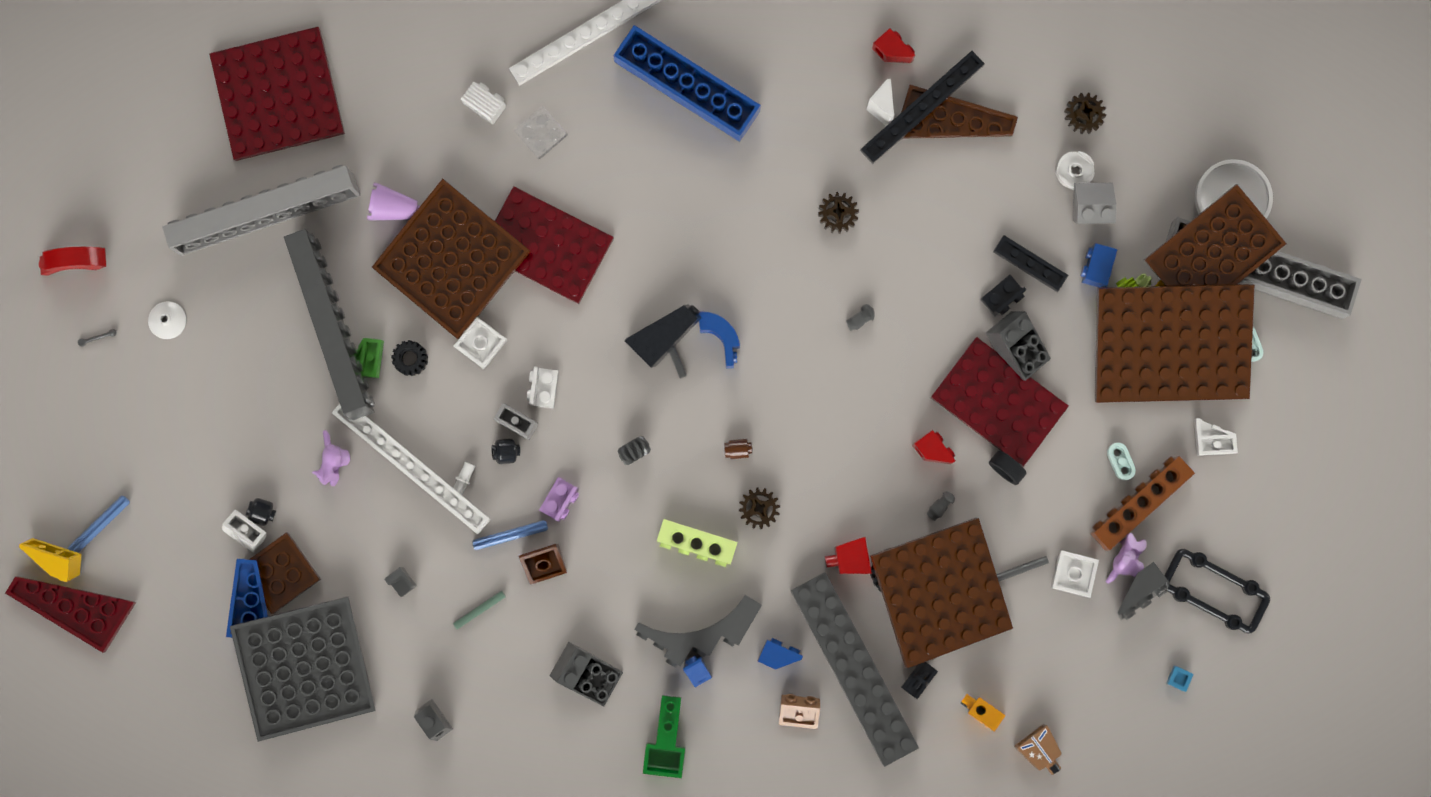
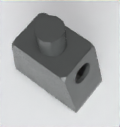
[414,699,453,741]

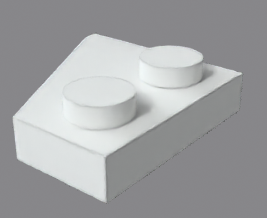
[1194,418,1238,456]

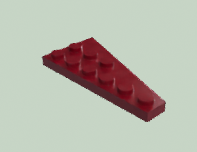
[5,576,136,653]

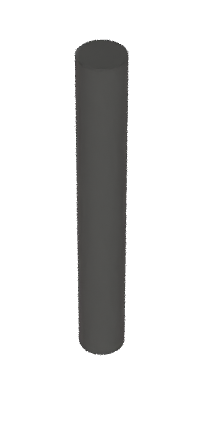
[669,347,687,378]
[997,556,1049,581]

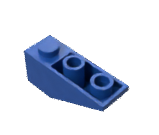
[683,655,712,687]

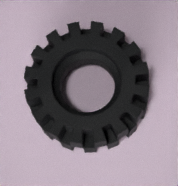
[391,340,428,376]

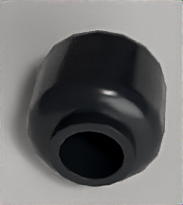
[491,439,520,464]
[246,498,276,526]

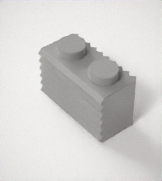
[494,403,538,440]

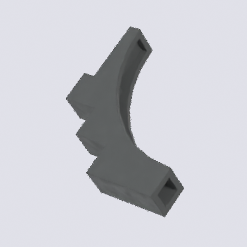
[634,595,762,668]

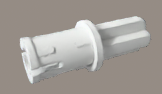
[453,461,476,495]

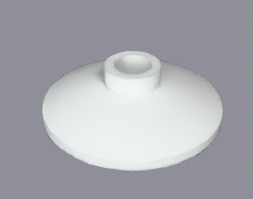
[148,301,187,339]

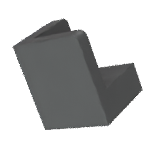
[384,567,417,597]

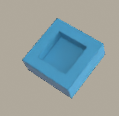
[1166,666,1194,692]

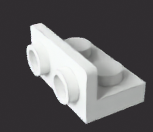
[527,366,559,409]

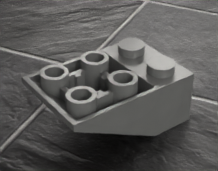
[986,311,1051,381]
[1118,562,1169,620]
[549,642,623,707]

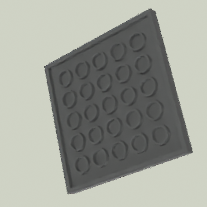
[230,596,376,742]

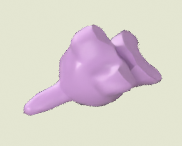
[312,430,350,486]
[1106,533,1147,583]

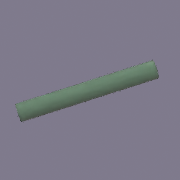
[453,591,506,629]

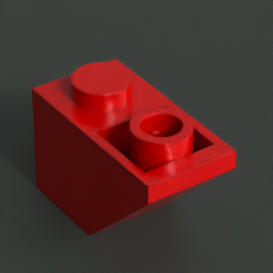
[872,28,915,63]
[912,430,956,465]

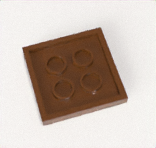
[249,532,321,614]

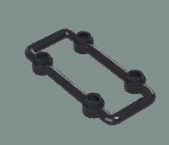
[1164,549,1270,634]

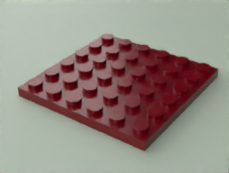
[209,26,345,161]

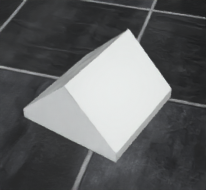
[866,79,894,126]

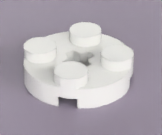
[1055,151,1095,190]

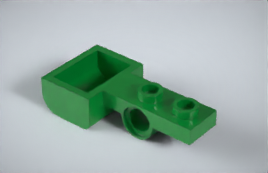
[643,695,686,779]

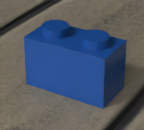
[1080,243,1118,288]

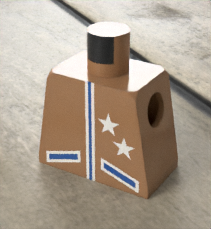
[1014,724,1062,775]

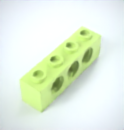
[657,519,738,567]

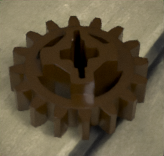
[1064,92,1107,134]
[818,192,859,234]
[738,487,780,530]

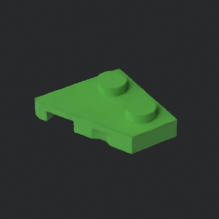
[355,338,384,378]

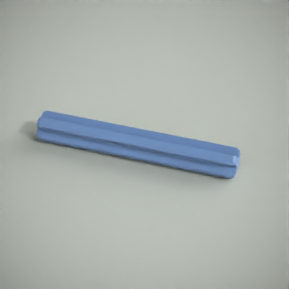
[67,496,130,553]
[472,520,548,550]

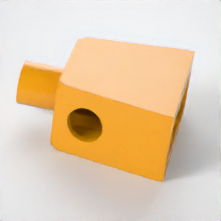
[961,694,1006,732]

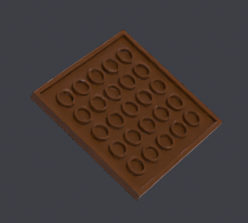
[372,178,531,339]
[870,518,1013,668]

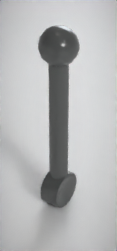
[78,329,117,347]

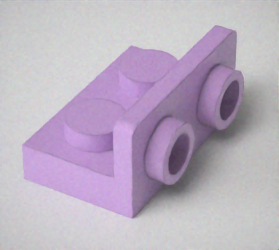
[539,477,579,522]

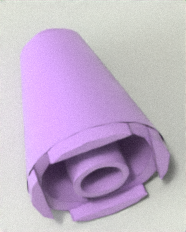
[367,182,421,221]

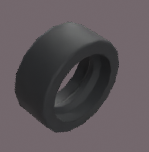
[989,450,1027,485]

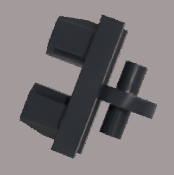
[901,662,938,699]

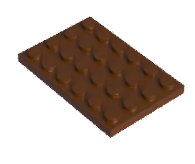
[1144,184,1287,286]

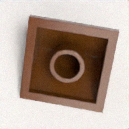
[519,544,567,585]

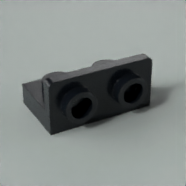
[980,275,1027,316]

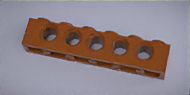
[1090,456,1195,551]

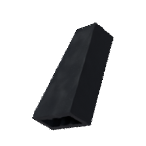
[625,304,702,368]

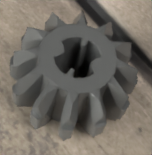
[617,436,651,465]

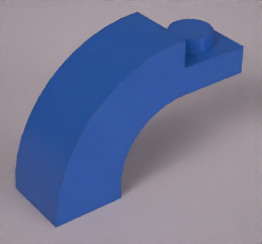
[699,311,740,369]

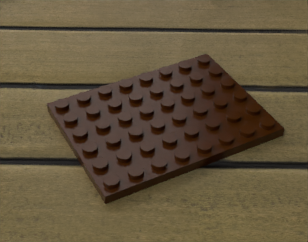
[1095,284,1255,403]

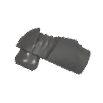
[846,304,875,331]
[927,491,955,521]

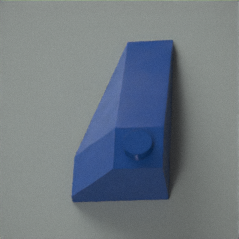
[226,559,268,638]

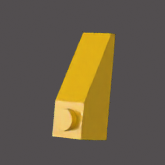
[19,538,81,582]

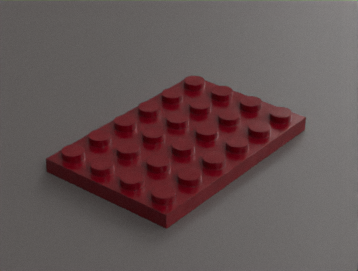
[495,186,614,304]
[930,337,1069,467]

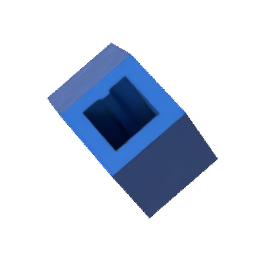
[757,638,803,670]

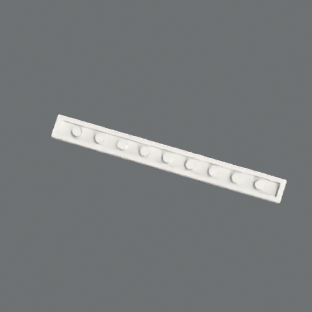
[509,0,662,86]
[332,404,491,534]

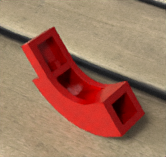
[39,246,106,276]

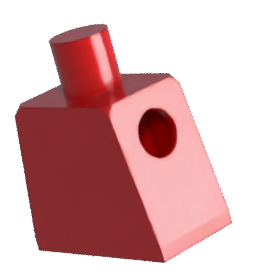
[825,537,872,574]

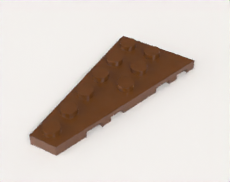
[901,85,1018,139]

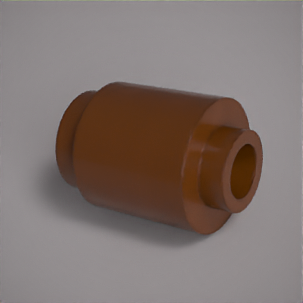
[724,439,753,459]

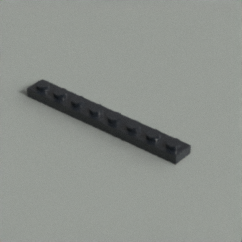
[860,51,985,164]

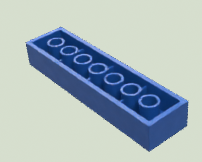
[613,25,761,142]

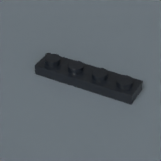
[993,235,1069,292]

